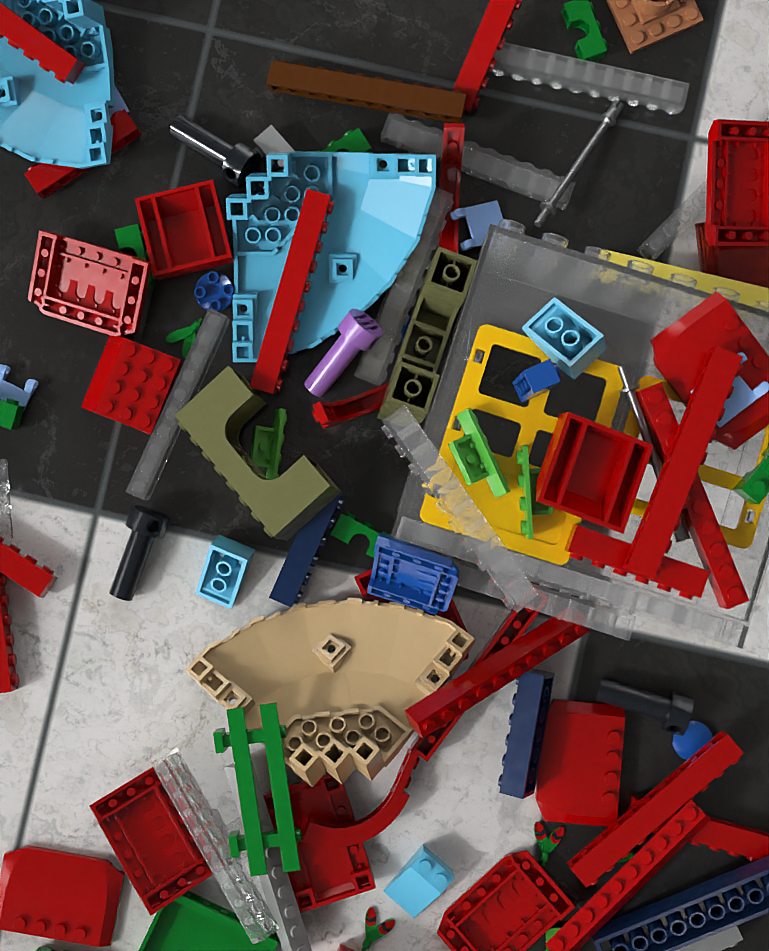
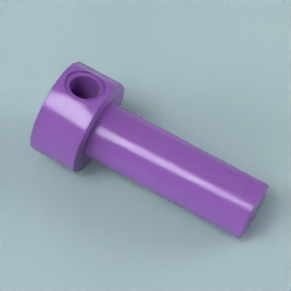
[304,308,383,397]

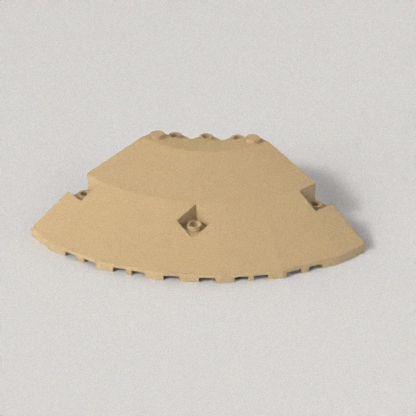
[185,598,475,787]

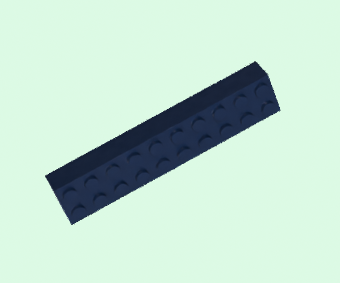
[592,855,769,951]

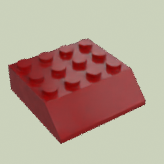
[135,179,234,281]
[81,335,185,436]
[536,412,654,534]

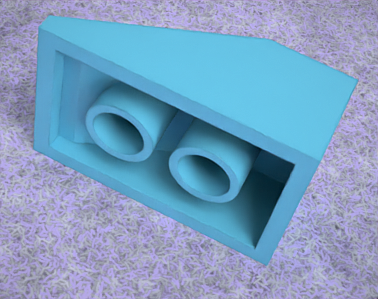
[522,297,607,380]
[195,535,255,609]
[383,844,455,918]

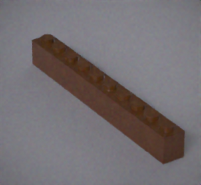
[266,60,467,124]

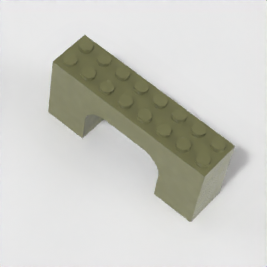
[377,246,477,431]
[175,366,342,541]

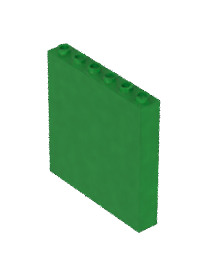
[138,891,279,951]

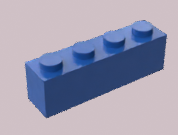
[512,359,561,403]

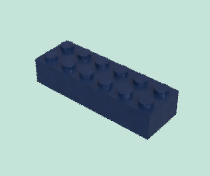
[269,494,344,608]
[498,668,555,799]

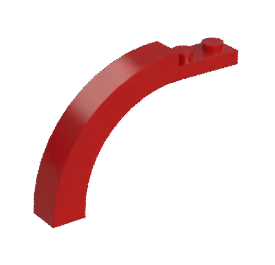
[437,123,465,253]
[312,382,389,428]
[302,748,419,848]

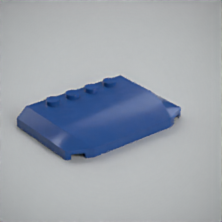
[367,533,461,615]

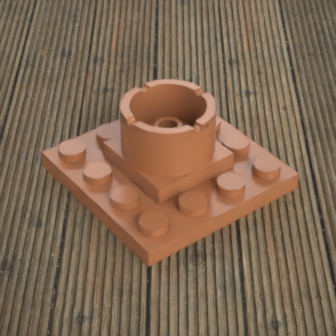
[606,0,704,54]

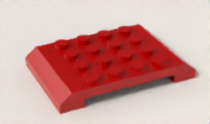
[263,773,376,913]

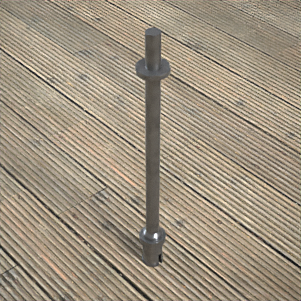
[534,100,624,227]
[617,365,691,542]

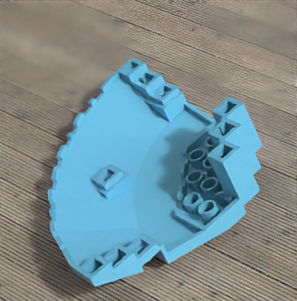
[0,0,115,169]
[226,151,436,362]

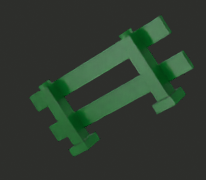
[213,702,302,877]

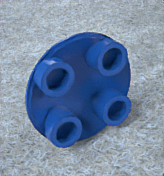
[194,271,234,312]
[672,721,713,760]

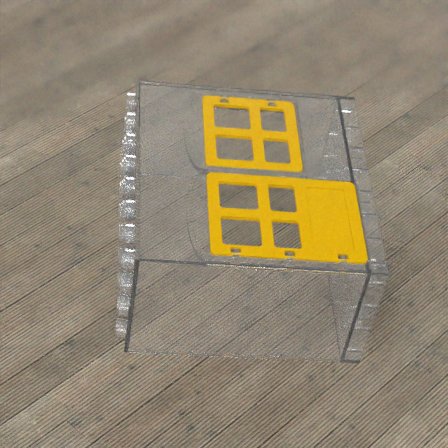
[389,219,769,649]

